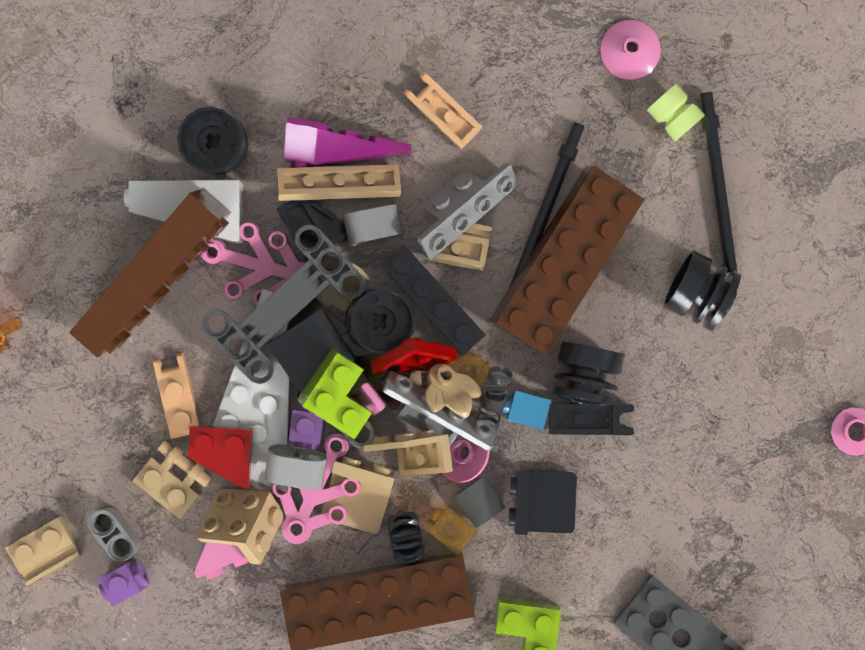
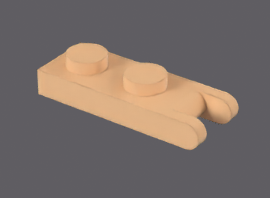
[403,72,482,150]
[153,352,201,439]

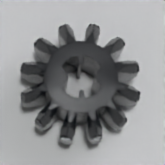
[387,511,425,565]

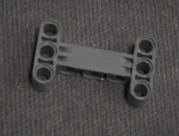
[202,225,366,384]

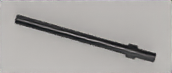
[700,92,738,273]
[508,122,585,290]

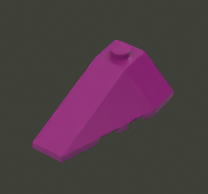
[284,117,412,168]

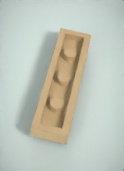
[277,164,401,201]

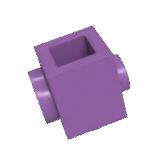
[289,405,325,450]
[98,559,150,606]

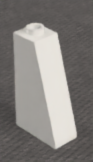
[124,180,243,244]

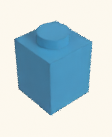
[503,390,551,430]

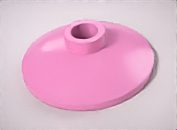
[600,20,661,80]
[441,435,490,483]

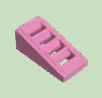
[352,382,387,419]

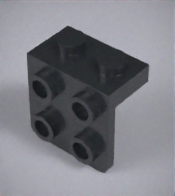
[508,469,577,535]

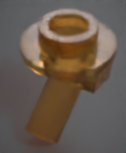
[0,317,23,354]

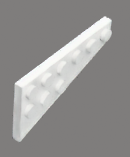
[213,289,291,492]

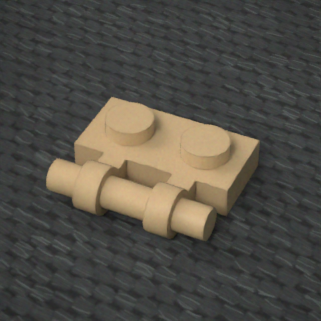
[132,441,213,519]

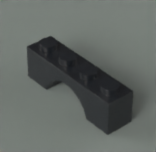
[380,244,486,356]

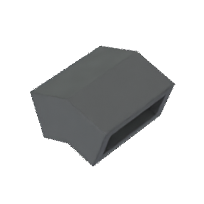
[454,476,506,528]

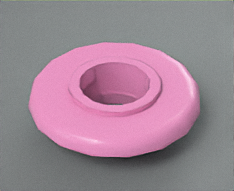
[831,407,865,456]

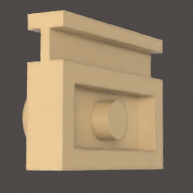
[424,220,492,271]
[5,516,82,586]

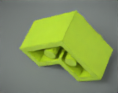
[297,348,372,439]
[494,597,561,650]

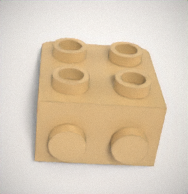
[363,430,453,476]
[321,456,396,534]
[196,488,285,565]

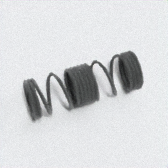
[476,366,513,431]

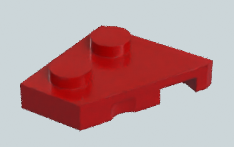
[371,337,458,374]
[188,425,253,489]

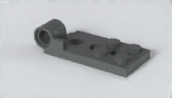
[613,574,744,650]

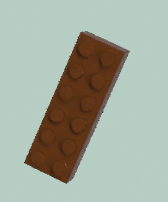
[489,166,645,356]
[69,188,232,358]
[280,551,475,650]

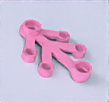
[202,222,306,305]
[273,433,360,544]

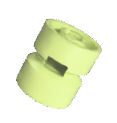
[647,83,705,142]

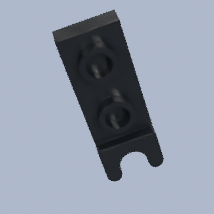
[548,404,634,435]

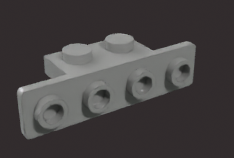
[418,163,518,260]
[383,371,496,451]

